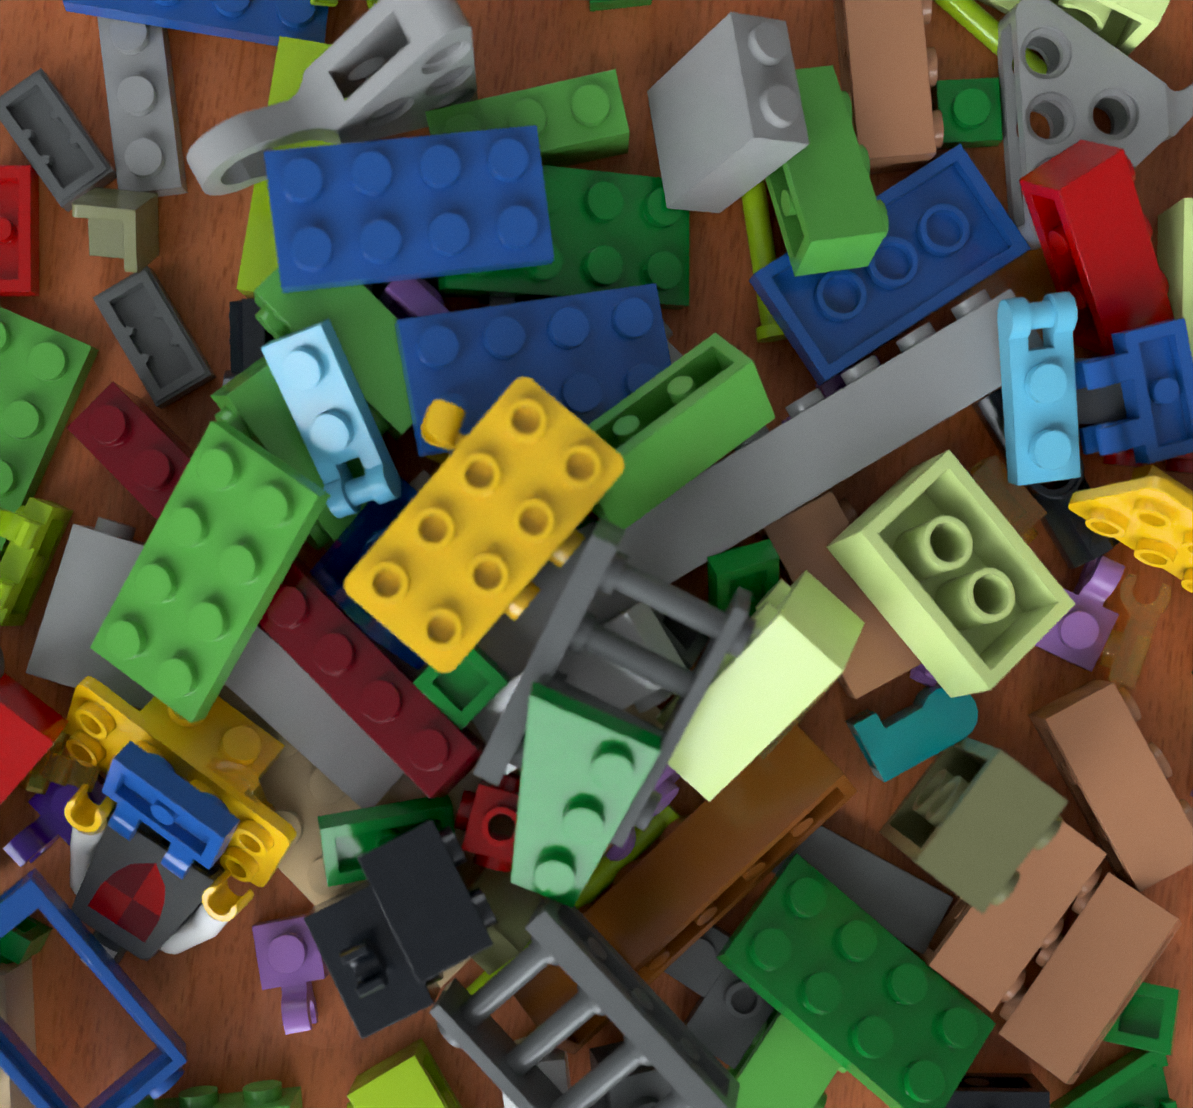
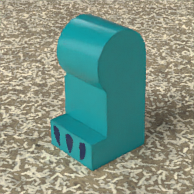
[845,683,978,782]

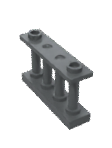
[473,518,756,848]
[429,897,740,1108]

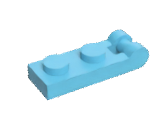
[997,291,1081,486]
[261,319,402,519]

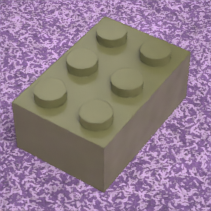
[879,737,1068,914]

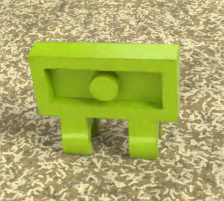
[0,497,74,626]

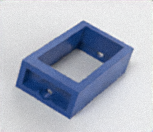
[0,868,188,1108]

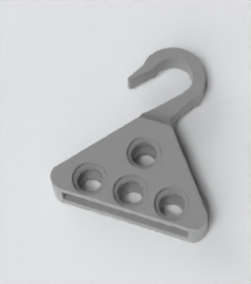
[186,0,478,196]
[997,0,1193,251]

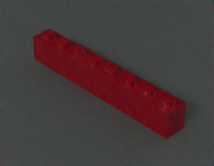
[67,381,486,798]

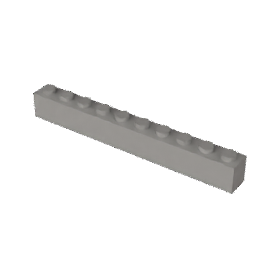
[477,288,1043,678]

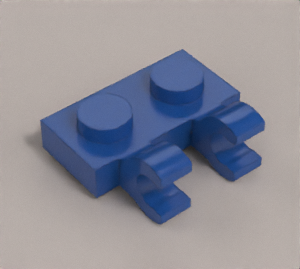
[1074,318,1193,464]
[101,741,240,880]

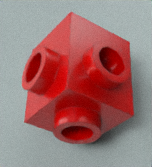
[454,773,521,872]

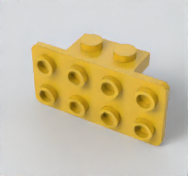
[344,377,624,673]
[1068,465,1193,593]
[62,676,297,887]

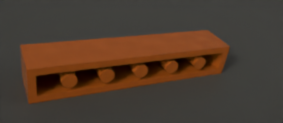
[514,721,858,1054]

